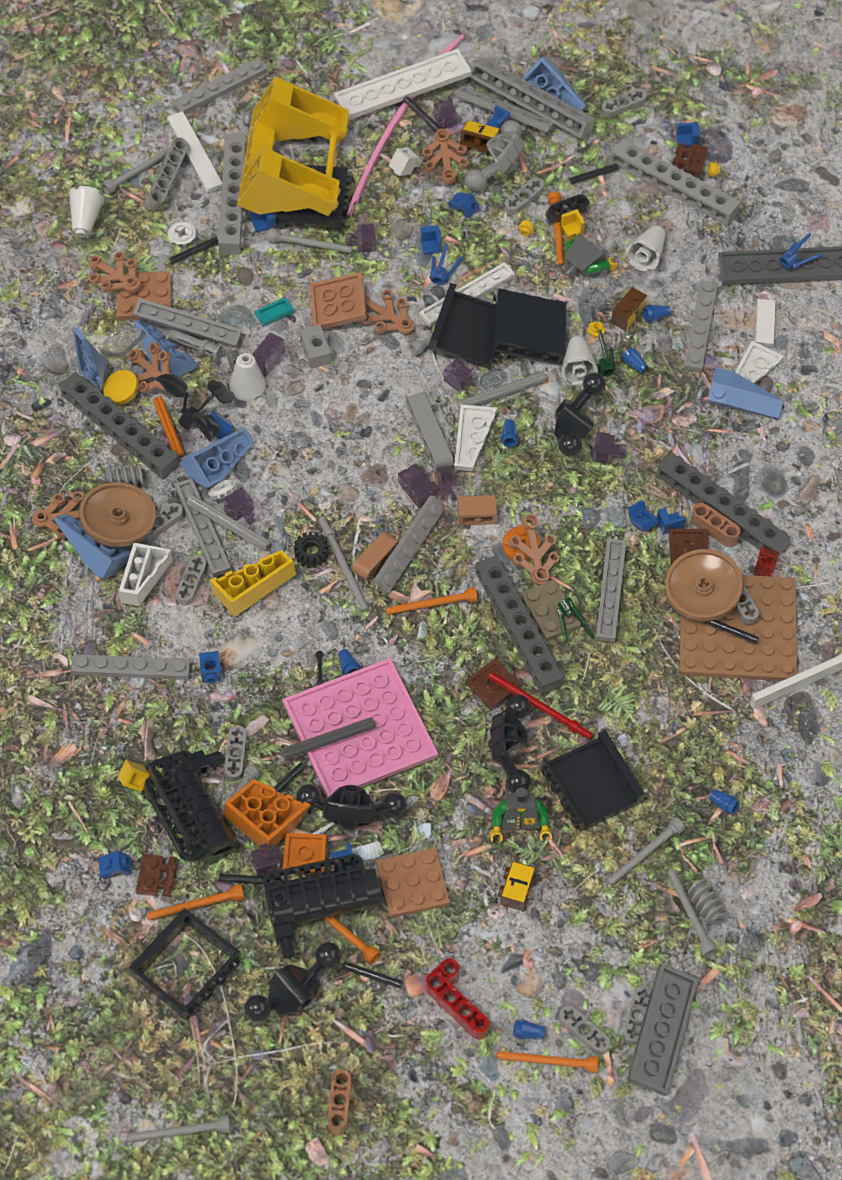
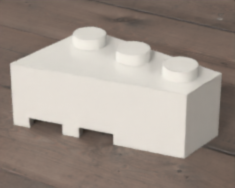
[119,543,173,606]

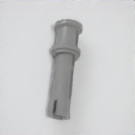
[169,329,223,361]

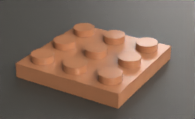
[117,271,171,321]
[310,272,367,329]
[376,848,450,918]

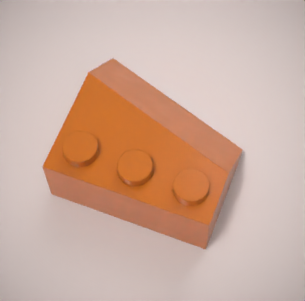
[224,779,311,853]

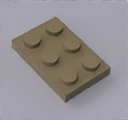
[520,579,581,642]

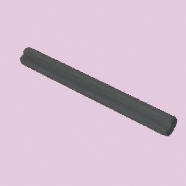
[281,717,375,759]

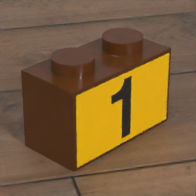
[460,120,500,153]
[611,287,647,331]
[497,861,536,912]

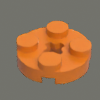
[502,525,540,562]

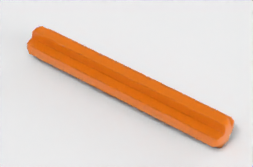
[153,396,184,458]

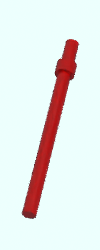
[488,672,593,740]

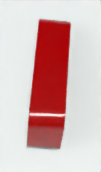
[425,958,489,1040]

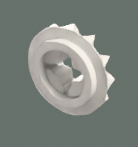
[168,222,196,246]
[208,480,237,500]

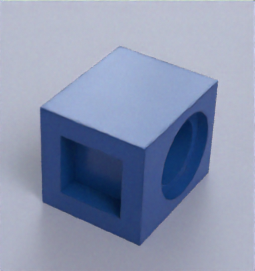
[199,651,222,683]

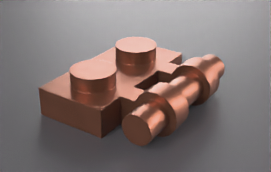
[672,143,708,177]
[136,854,178,897]

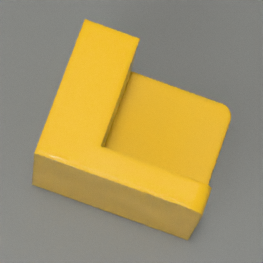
[561,209,585,241]
[118,760,149,792]

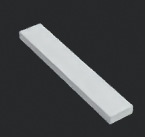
[167,111,222,193]
[419,262,515,328]
[750,654,842,709]

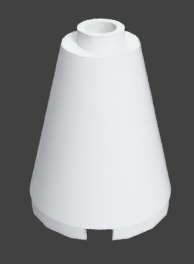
[69,186,104,238]
[626,226,666,271]
[561,336,598,386]
[229,353,266,401]

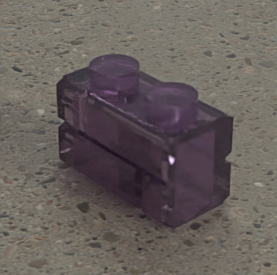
[252,332,285,377]
[398,463,438,509]

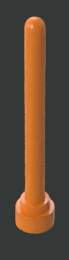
[547,192,564,265]
[386,587,478,615]
[146,883,244,920]
[323,916,381,965]
[496,1051,598,1074]

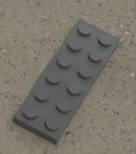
[626,963,698,1096]

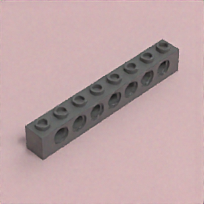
[59,372,179,480]
[657,452,791,561]
[475,555,565,695]

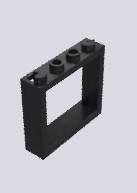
[128,908,241,1020]

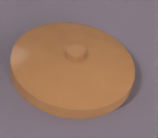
[79,482,156,547]
[665,549,743,621]

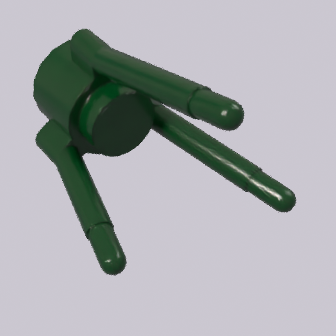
[596,329,616,376]
[556,597,595,643]

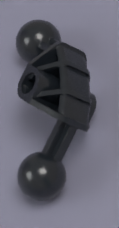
[554,372,606,457]
[488,694,531,793]
[296,784,407,829]
[244,942,342,1022]

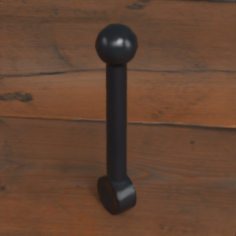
[316,651,324,686]

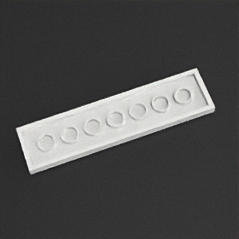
[334,49,472,120]

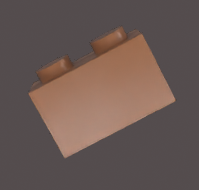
[457,494,497,526]

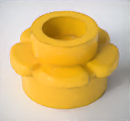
[707,161,720,178]
[517,221,534,236]
[587,322,605,338]

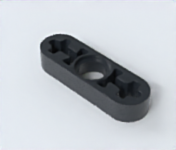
[545,194,589,223]

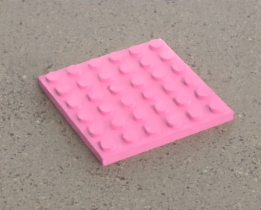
[282,658,438,798]

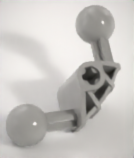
[465,120,524,192]

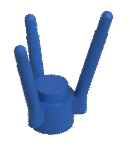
[779,233,823,270]
[429,243,463,285]

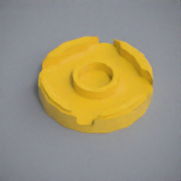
[103,370,139,405]

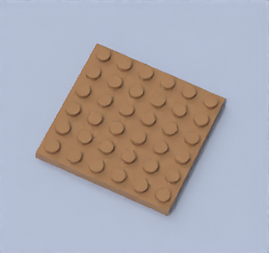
[679,575,797,681]

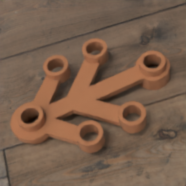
[422,129,469,185]
[89,251,141,293]
[361,289,415,335]
[129,342,171,394]
[32,491,84,538]
[508,514,559,585]

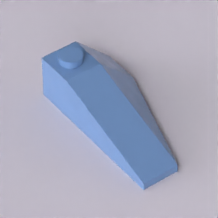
[522,57,587,111]
[134,320,198,377]
[72,326,108,394]
[707,367,783,419]
[180,427,254,488]
[54,514,131,579]

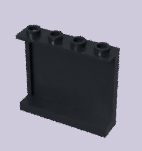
[278,165,351,233]
[428,282,499,369]
[491,288,566,365]
[541,730,645,832]

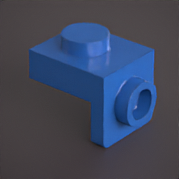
[448,192,479,218]
[628,500,659,532]
[98,850,132,879]

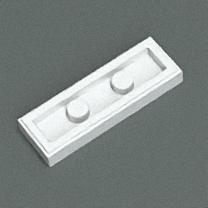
[755,299,776,347]

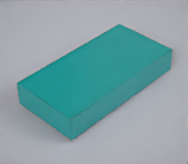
[254,297,294,327]

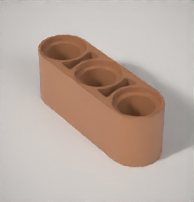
[691,503,740,547]
[351,531,399,581]
[328,1069,351,1136]

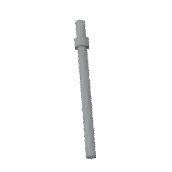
[318,516,369,612]

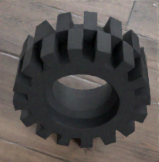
[294,531,328,568]

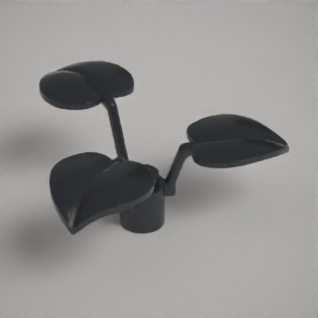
[155,374,235,442]

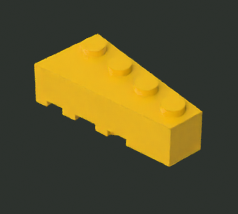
[209,550,296,616]

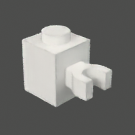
[389,147,422,176]

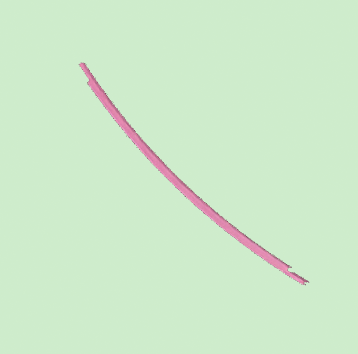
[347,34,465,218]

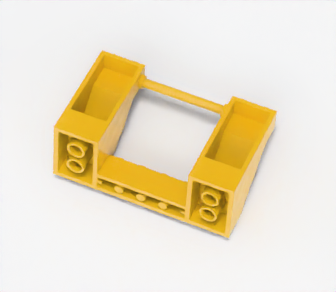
[237,76,350,216]

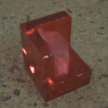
[753,547,779,577]

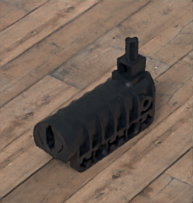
[143,750,236,865]
[264,854,382,960]

